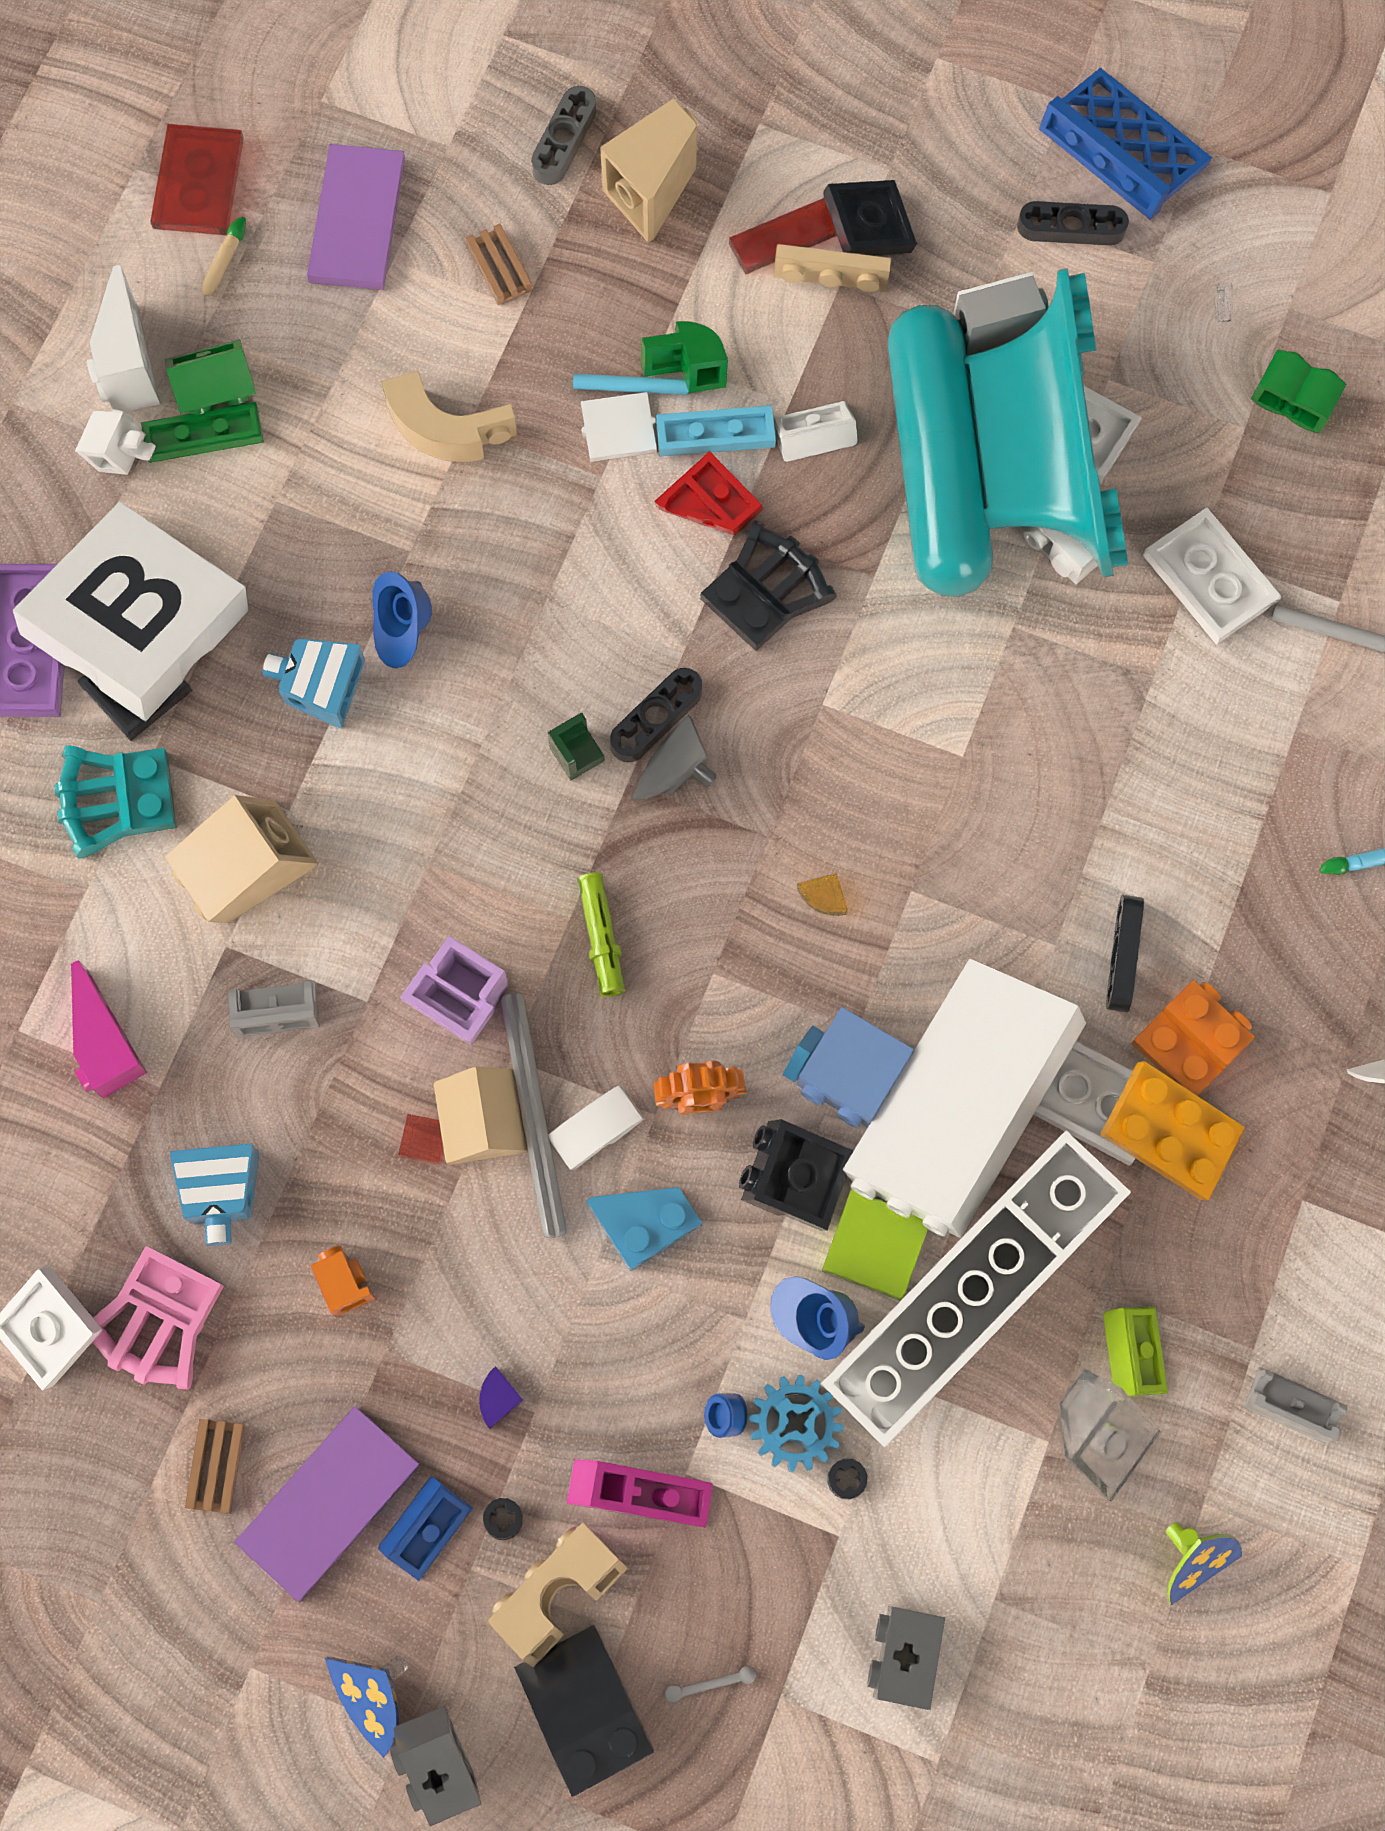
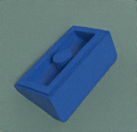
[378,1477,473,1581]

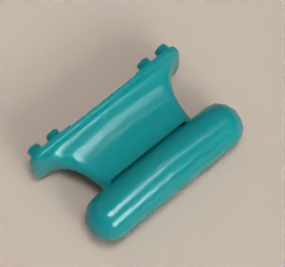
[887,268,1128,597]

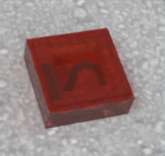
[398,1114,444,1165]

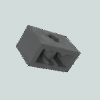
[867,1606,945,1710]
[390,1706,482,1826]

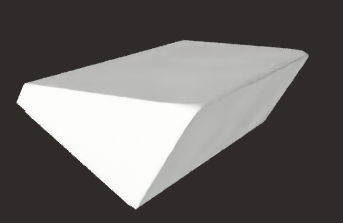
[773,401,858,462]

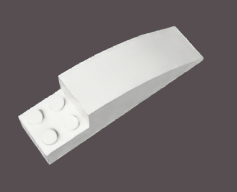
[821,1131,1131,1448]

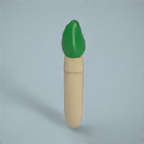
[202,216,246,296]

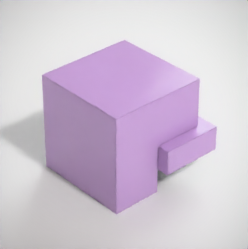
[400,936,509,1045]

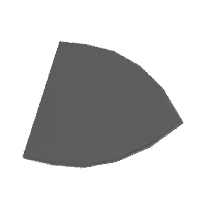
[632,715,716,801]

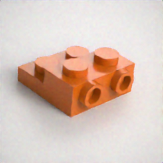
[1131,979,1255,1096]

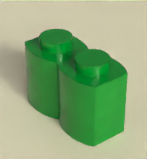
[1251,349,1347,433]

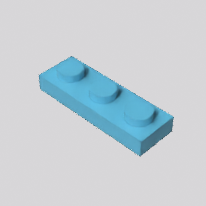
[656,405,776,457]

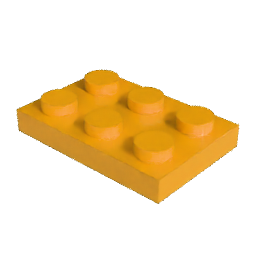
[1100,1062,1245,1200]

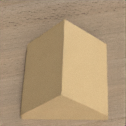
[433,1066,528,1166]

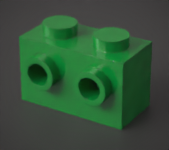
[165,339,256,415]

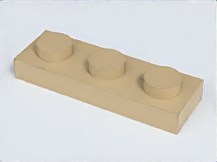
[774,244,891,292]

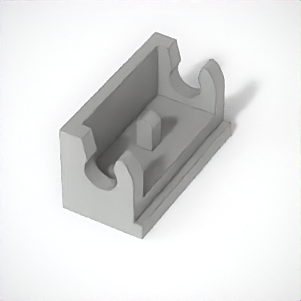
[228,980,320,1037]
[1243,1367,1348,1444]

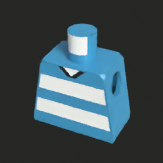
[263,639,365,729]
[170,1143,259,1246]

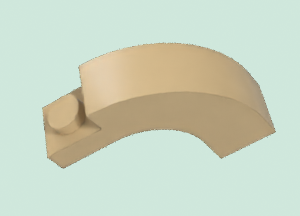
[381,371,518,462]

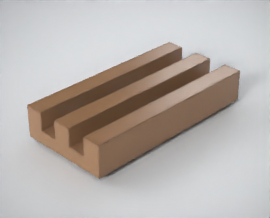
[466,224,533,305]
[185,1419,245,1514]

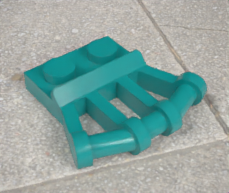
[54,745,177,859]

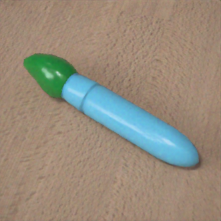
[1319,848,1385,875]

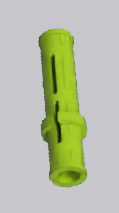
[577,872,626,997]

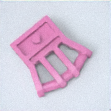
[92,1246,224,1390]

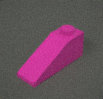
[71,960,147,1098]
[567,1459,713,1528]

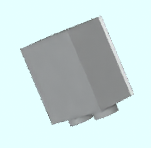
[953,272,1048,355]

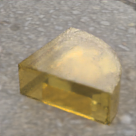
[797,873,848,916]

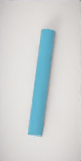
[573,374,688,395]

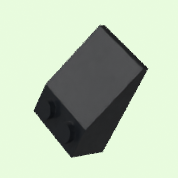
[514,1625,655,1797]

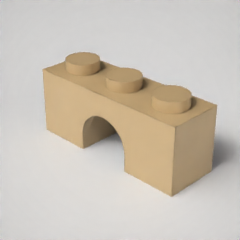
[487,1522,628,1667]

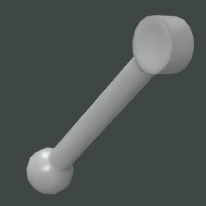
[665,1666,756,1704]

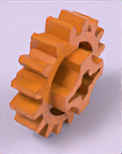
[653,1061,746,1115]

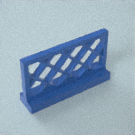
[1039,67,1212,220]

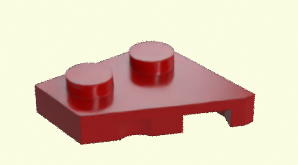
[654,451,763,536]

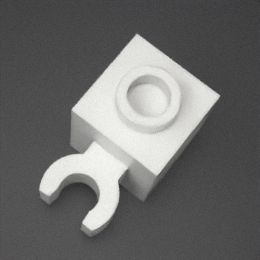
[75,409,156,475]

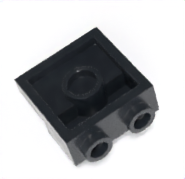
[739,1119,854,1231]

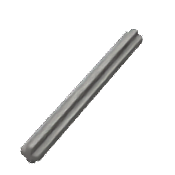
[501,993,567,1238]

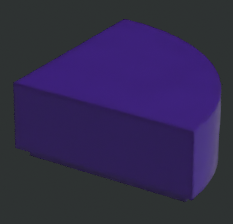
[479,1366,523,1429]

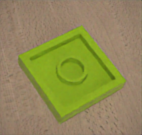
[822,1190,928,1301]

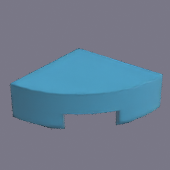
[782,1025,825,1082]

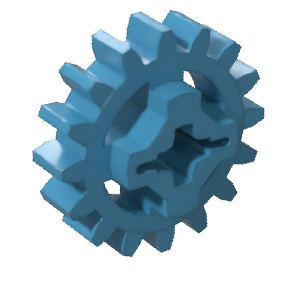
[748,1375,844,1472]

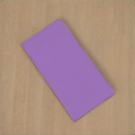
[307,144,405,290]
[0,564,65,717]
[234,1406,420,1602]

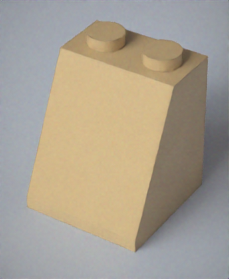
[601,98,698,243]
[165,795,319,923]

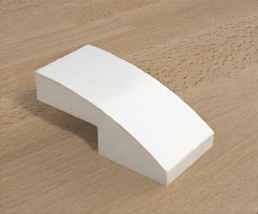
[548,1085,645,1170]

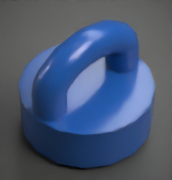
[704,1393,747,1438]

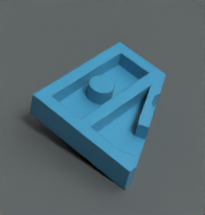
[586,1187,702,1271]

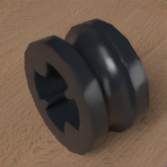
[827,1459,868,1500]
[483,1498,523,1540]

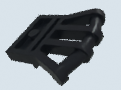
[700,520,837,651]

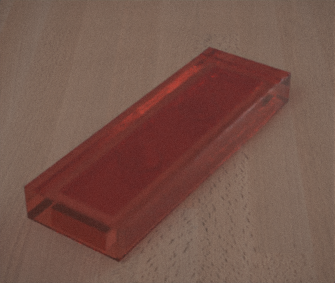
[729,198,837,275]

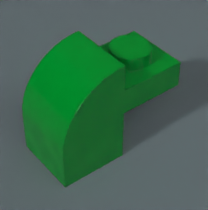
[641,321,728,393]

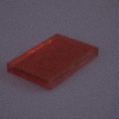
[150,124,244,235]

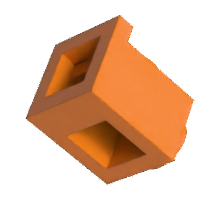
[310,1245,375,1317]

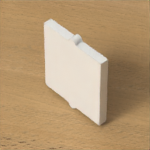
[581,392,657,462]

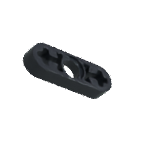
[1017,201,1129,245]
[610,668,702,762]
[1106,894,1144,1013]

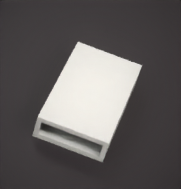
[843,959,1086,1238]

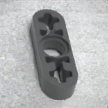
[531,86,596,185]

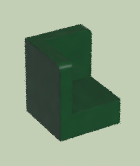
[547,713,605,781]

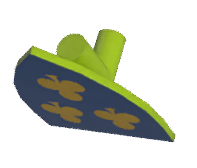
[1165,1522,1242,1605]

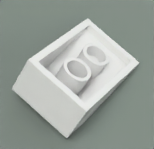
[87,265,160,413]

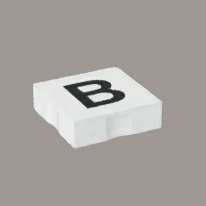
[13,501,248,722]

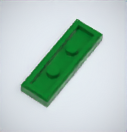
[141,402,264,463]

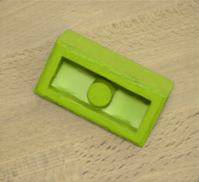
[1103,1307,1168,1398]

